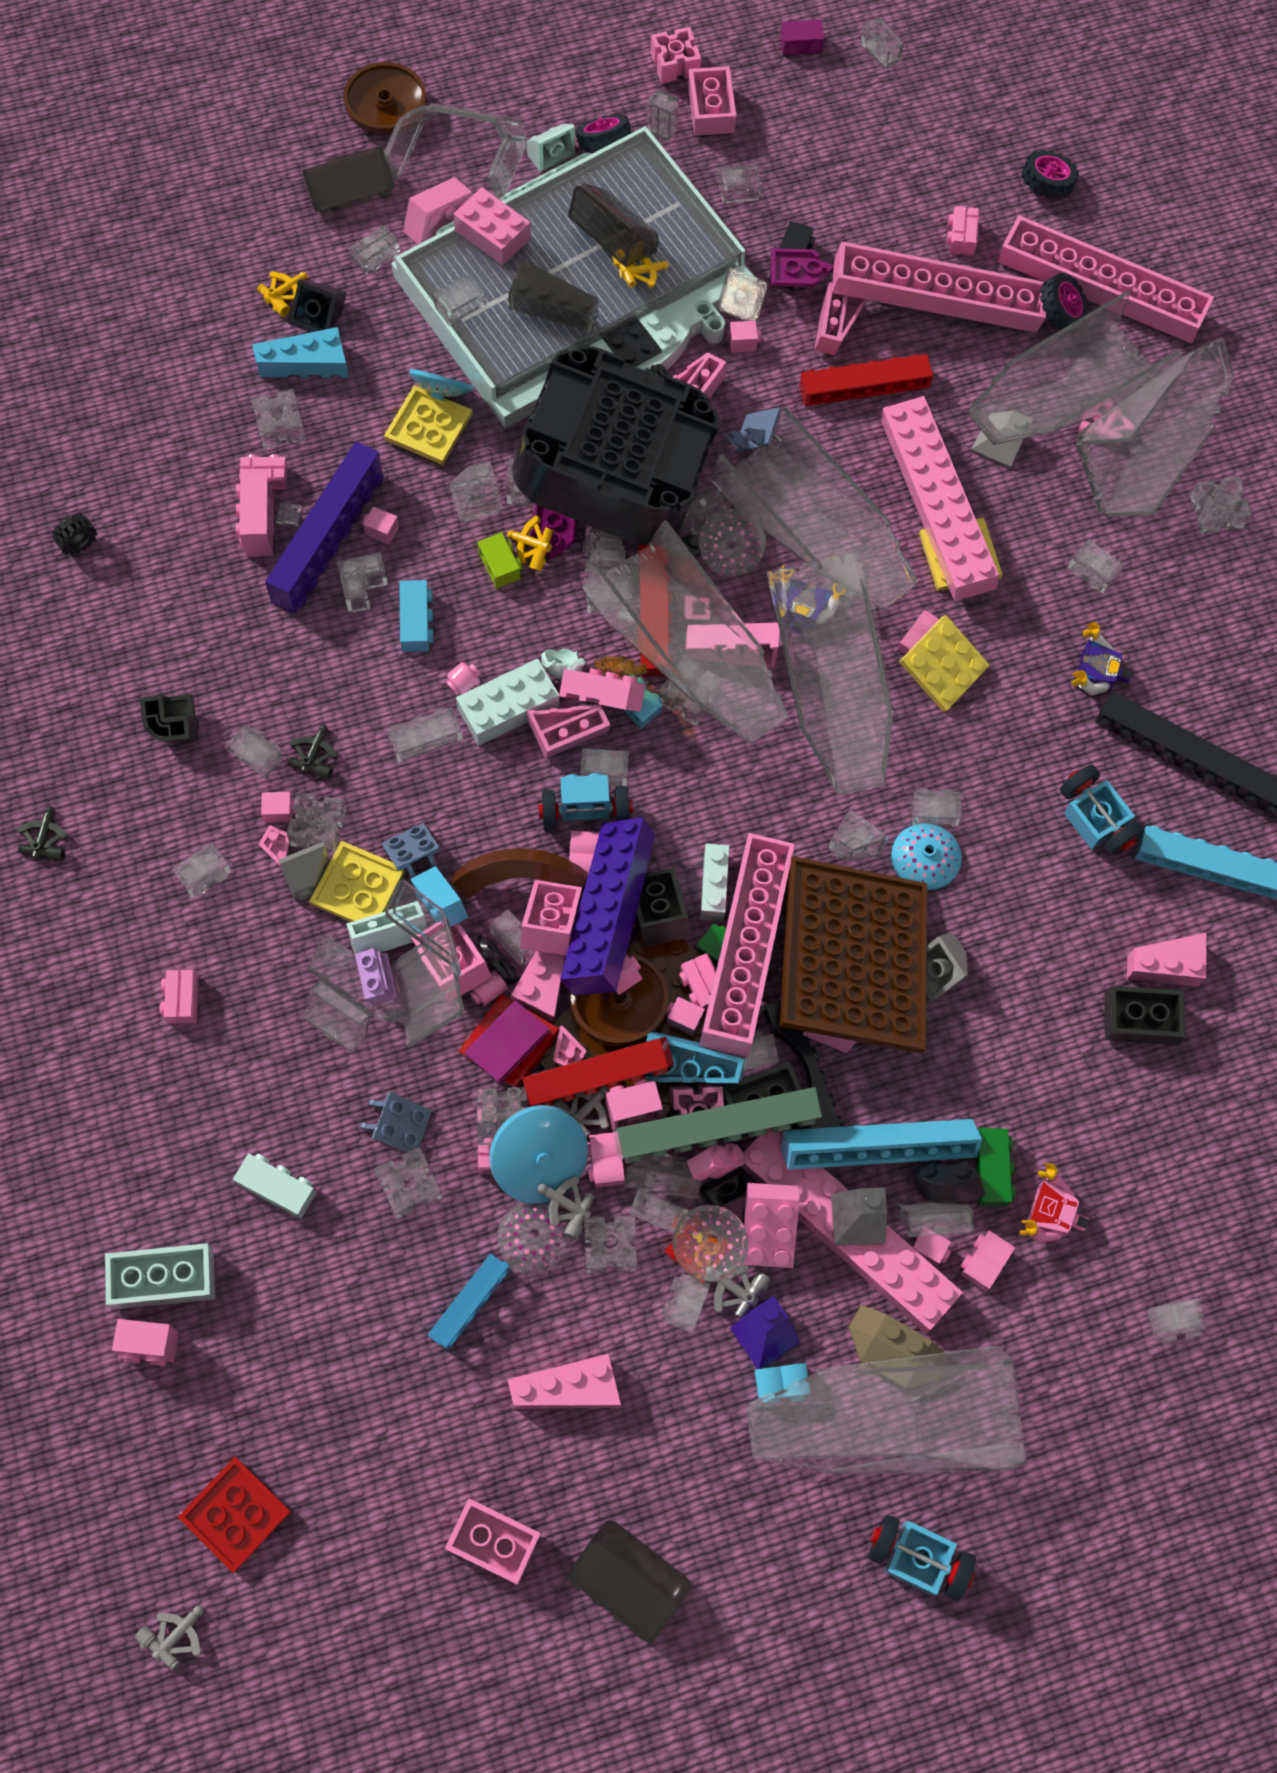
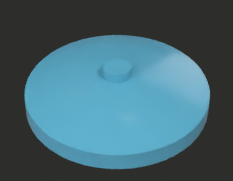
[489,1105,588,1204]

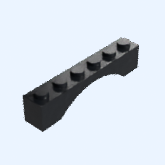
[764,1001,844,1129]

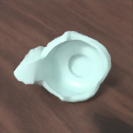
[541,648,585,683]

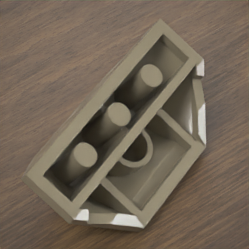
[849,1305,950,1388]

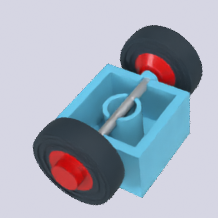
[1060,765,1145,856]
[538,773,633,832]
[869,1515,976,1601]

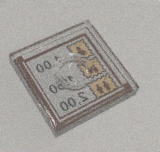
[716,268,768,323]

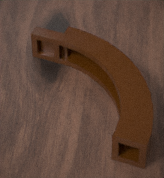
[451,848,588,899]

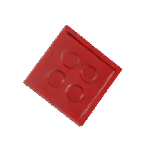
[459,994,559,1090]
[178,1457,291,1574]

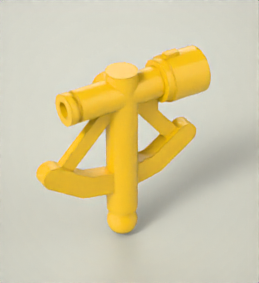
[612,251,669,288]
[257,271,308,317]
[507,516,554,572]

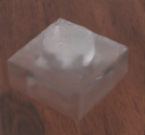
[276,502,304,529]

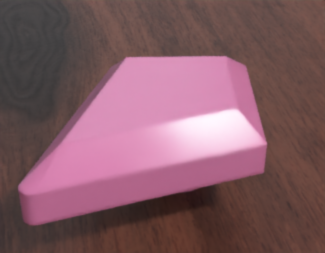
[259,825,291,867]
[553,1026,587,1066]

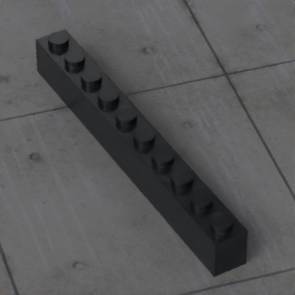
[1095,691,1277,818]

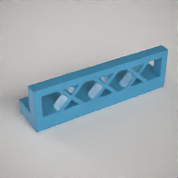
[428,1253,511,1352]

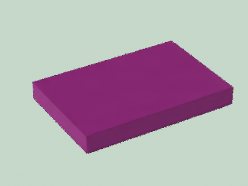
[464,1000,551,1084]

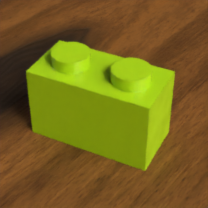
[477,532,523,589]

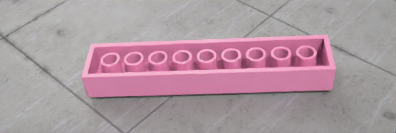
[998,215,1214,344]
[832,241,1046,333]
[882,396,999,602]
[699,833,795,1058]
[741,1128,963,1335]

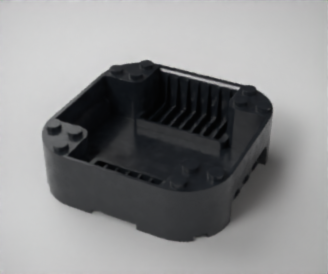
[512,346,719,545]

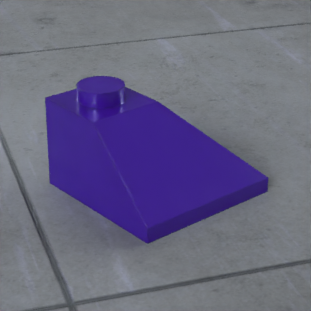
[730,1295,800,1369]

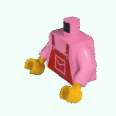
[1020,1163,1089,1243]

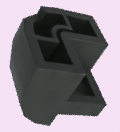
[140,694,199,742]

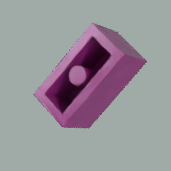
[780,19,825,56]

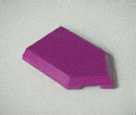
[771,248,834,287]
[530,503,576,560]

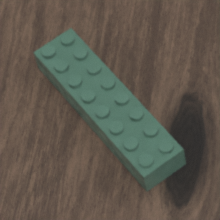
[613,1087,822,1163]

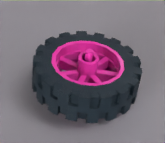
[575,114,632,152]
[1021,150,1079,199]
[1040,273,1089,333]

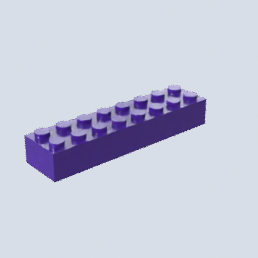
[265,441,384,614]
[560,817,656,996]

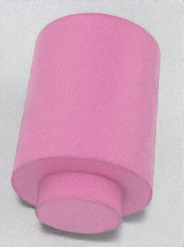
[470,970,508,1006]

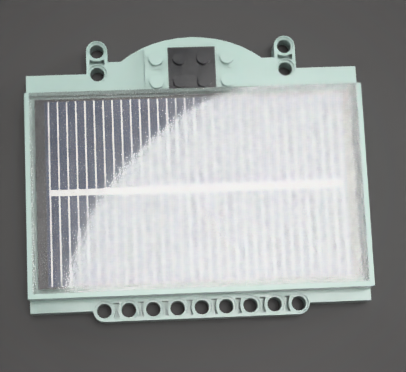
[391,126,756,429]

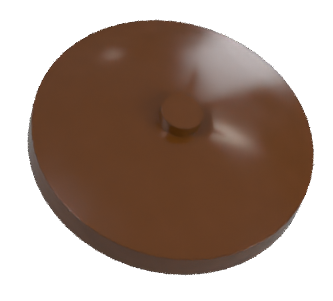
[343,62,426,134]
[571,952,669,1046]

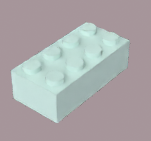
[456,658,560,746]
[105,1243,215,1310]

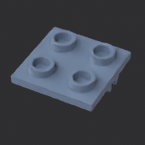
[726,407,782,453]
[381,823,441,879]
[359,1092,432,1157]

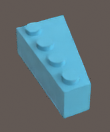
[252,327,349,378]
[639,1032,747,1083]

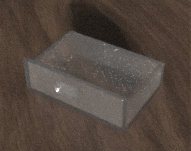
[302,979,371,1052]
[899,1201,974,1237]

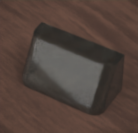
[300,145,395,217]
[568,183,659,267]
[565,1520,691,1645]

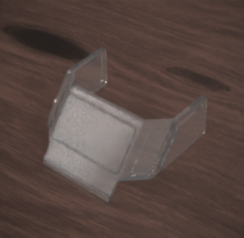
[384,103,527,201]
[308,880,464,1048]

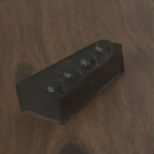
[508,258,598,332]

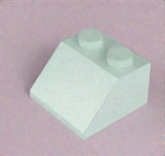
[527,124,575,172]

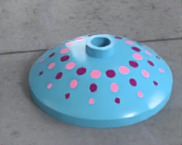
[409,369,474,400]
[891,823,962,891]

